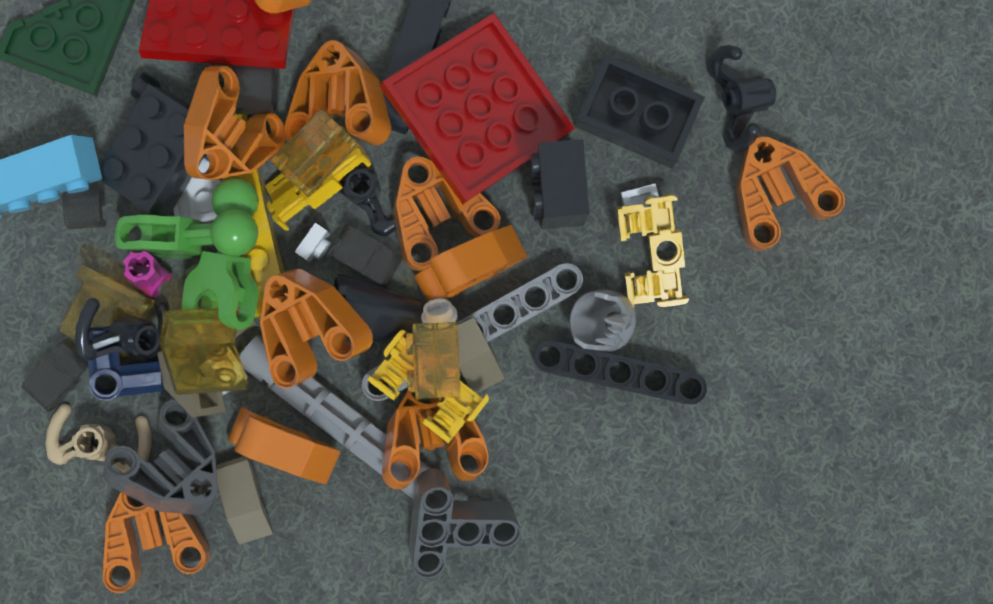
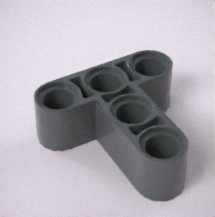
[408,468,521,579]

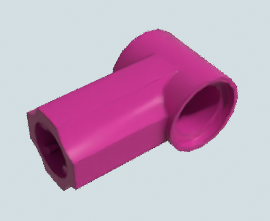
[123,251,172,299]

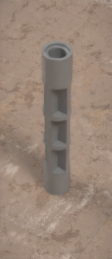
[236,335,431,500]

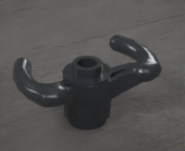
[707,45,776,151]
[314,155,415,236]
[75,298,172,361]

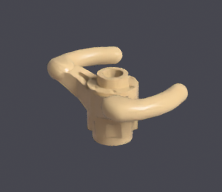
[45,404,152,473]

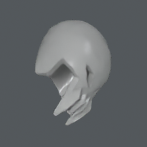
[570,289,636,352]

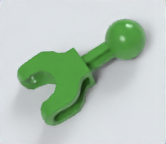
[182,177,259,330]
[114,209,258,260]

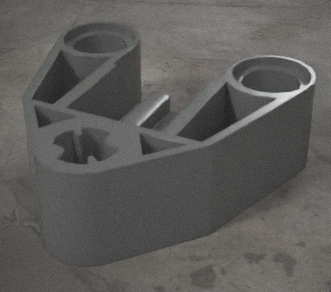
[103,399,218,515]

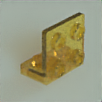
[59,265,156,362]
[160,308,248,395]

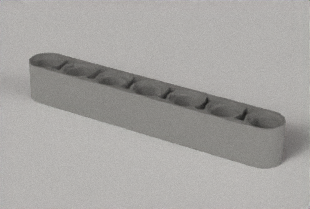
[362,263,583,401]

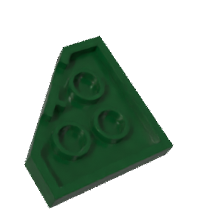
[0,0,135,97]

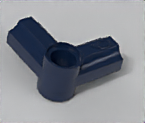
[87,326,163,401]

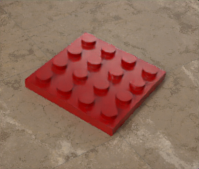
[139,0,295,69]
[379,13,575,205]

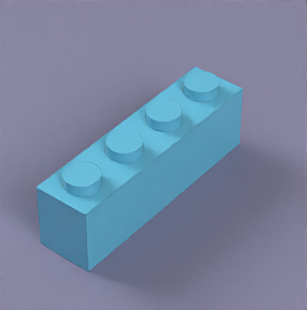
[0,135,102,219]

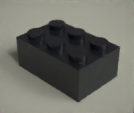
[575,54,705,169]
[99,83,206,216]
[530,139,589,229]

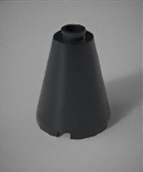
[333,274,426,344]

